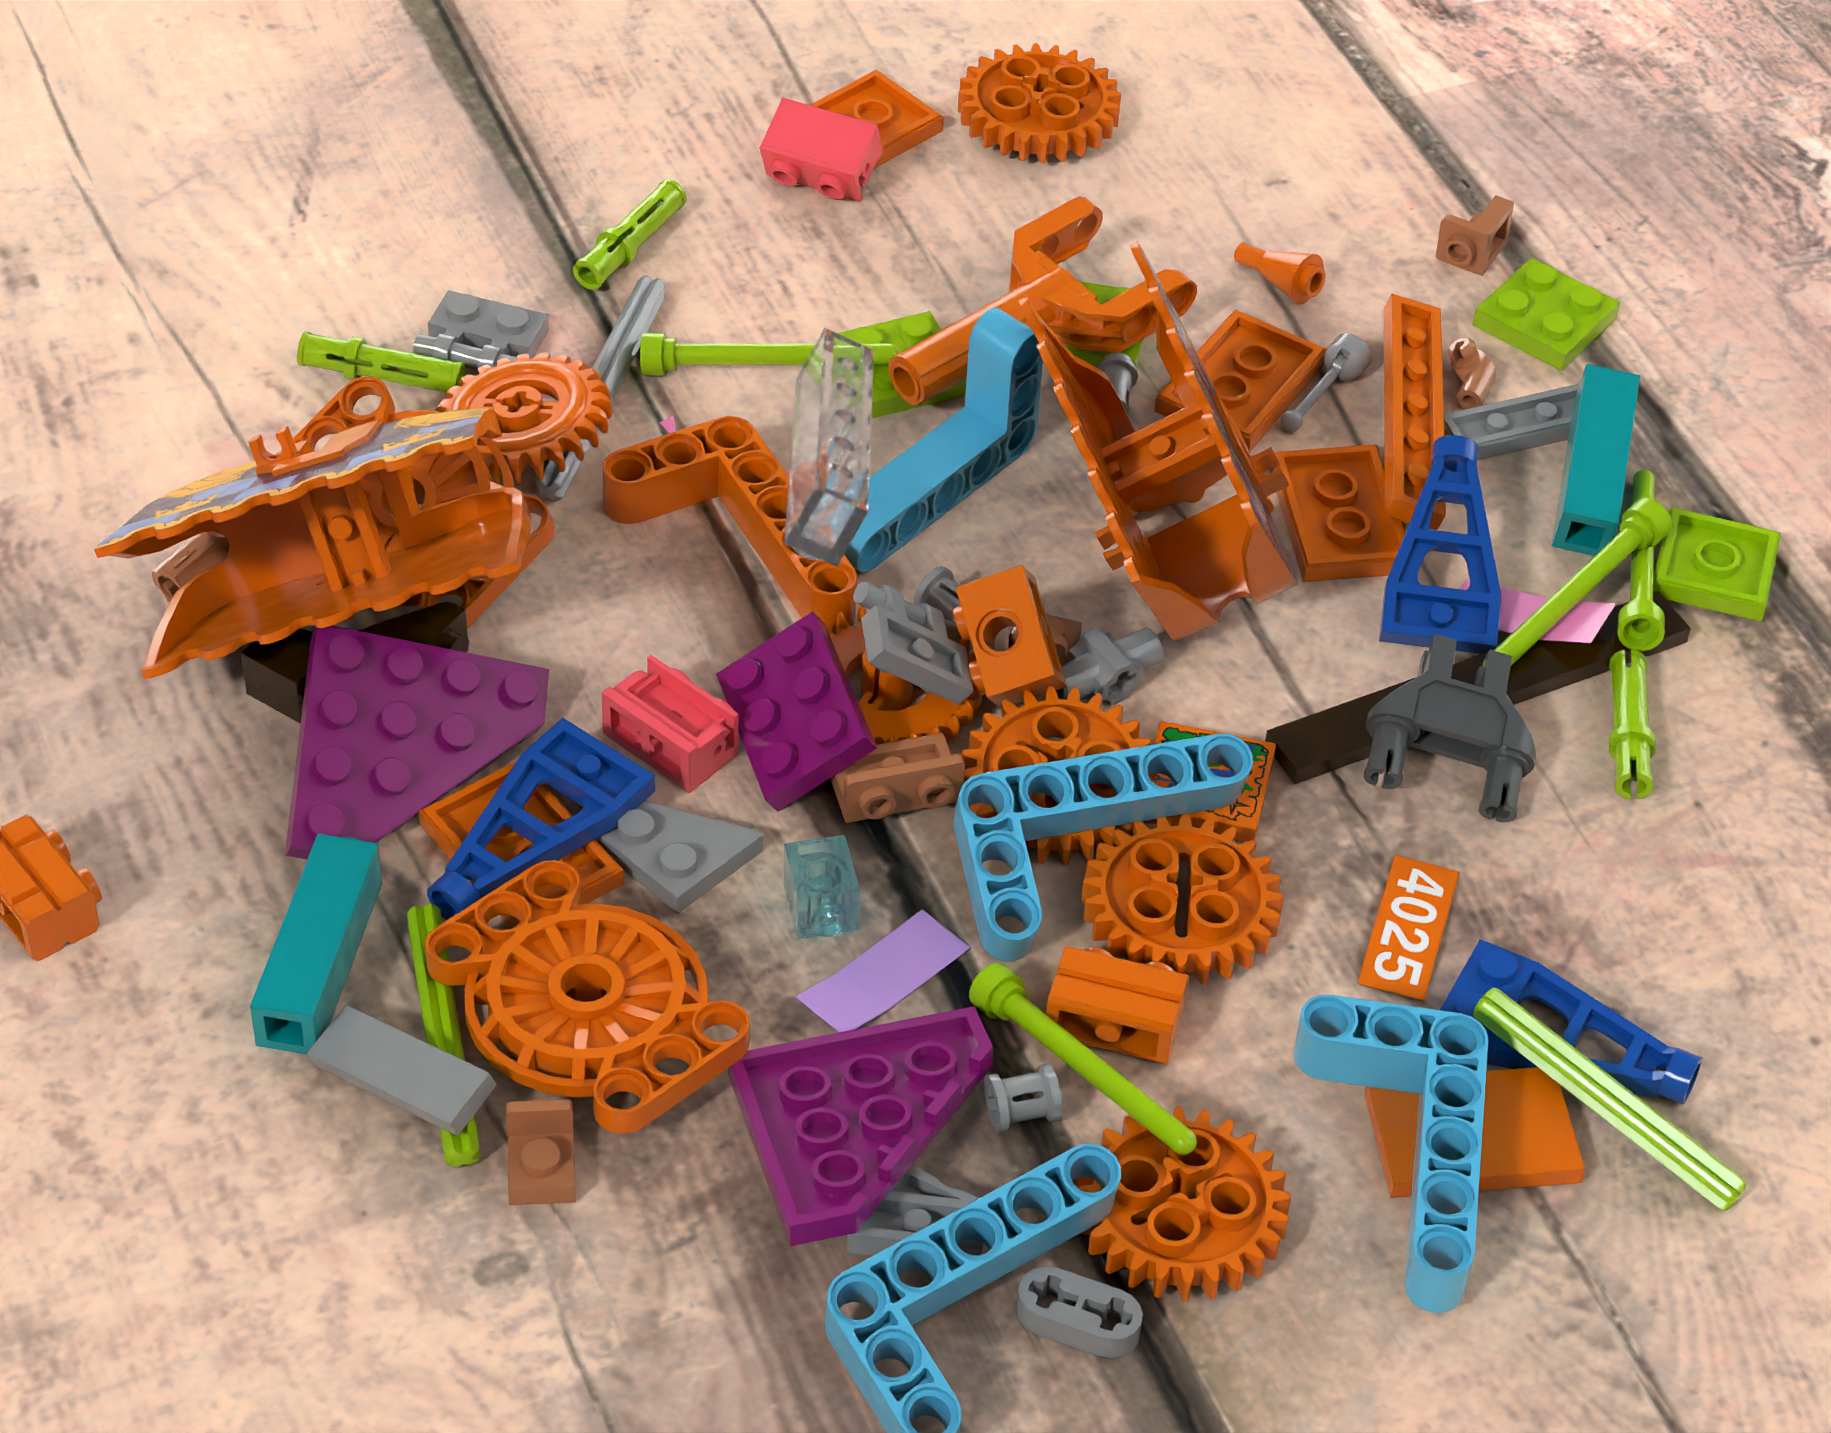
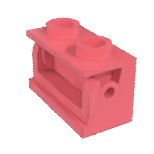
[759,97,883,202]
[601,655,739,793]

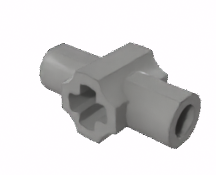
[1056,627,1163,705]

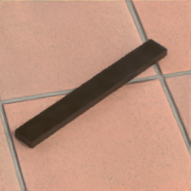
[1265,591,1691,784]

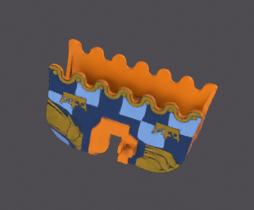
[94,409,531,679]

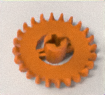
[435,353,613,486]
[824,606,982,745]

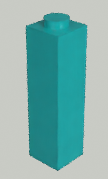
[1551,364,1640,556]
[250,833,382,1055]

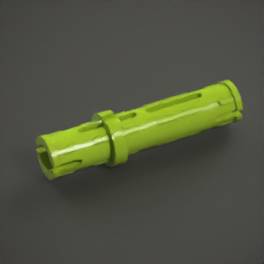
[573,179,687,290]
[297,331,465,393]
[1608,650,1656,799]

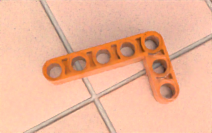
[603,416,857,634]

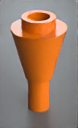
[1234,242,1326,304]

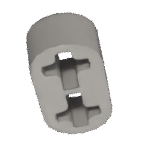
[1016,1266,1143,1359]

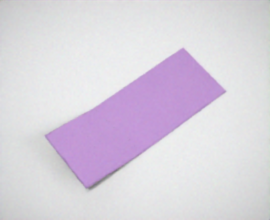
[795,909,971,1032]

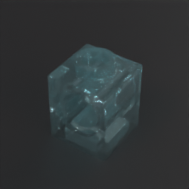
[783,835,860,939]

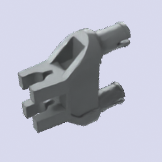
[1364,633,1536,822]

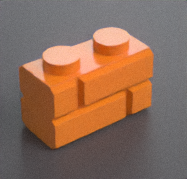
[0,814,102,961]
[1046,946,1189,1065]

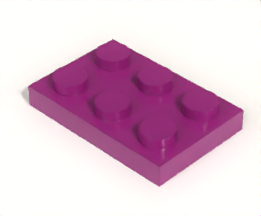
[716,611,877,812]

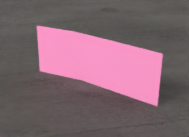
[1460,580,1616,643]

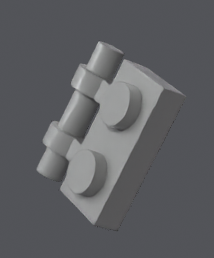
[413,290,549,374]
[853,581,974,704]

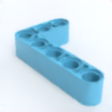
[820,307,1043,573]
[953,734,1253,962]
[1293,995,1488,1313]
[824,1143,1121,1433]

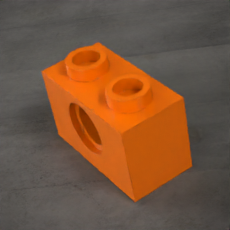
[953,565,1067,709]

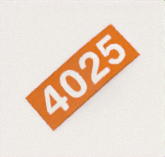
[1357,854,1460,1001]

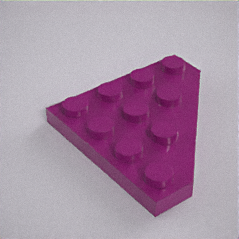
[285,626,549,860]
[727,1006,993,1246]

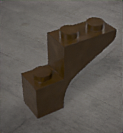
[241,602,469,724]

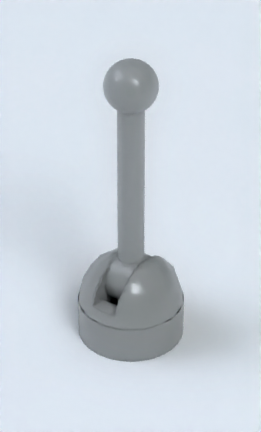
[1281,333,1372,432]

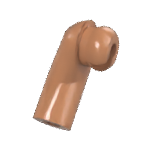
[1448,338,1496,409]

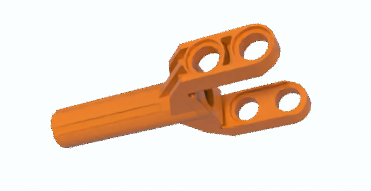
[888,196,1197,406]

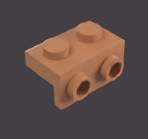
[830,733,965,823]

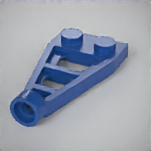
[1379,435,1501,654]
[427,717,655,920]
[1440,939,1703,1105]

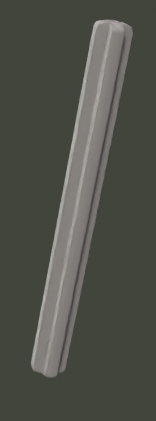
[535,275,665,502]

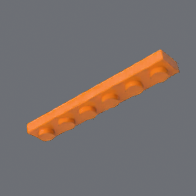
[1383,293,1446,530]

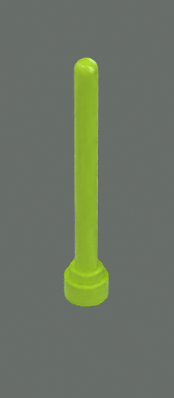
[640,333,902,376]
[1617,469,1665,651]
[1483,497,1672,667]
[969,963,1197,1155]

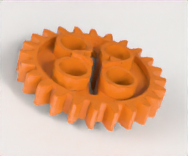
[958,43,1121,163]
[962,686,1156,865]
[1081,814,1284,985]
[1076,1106,1291,1301]

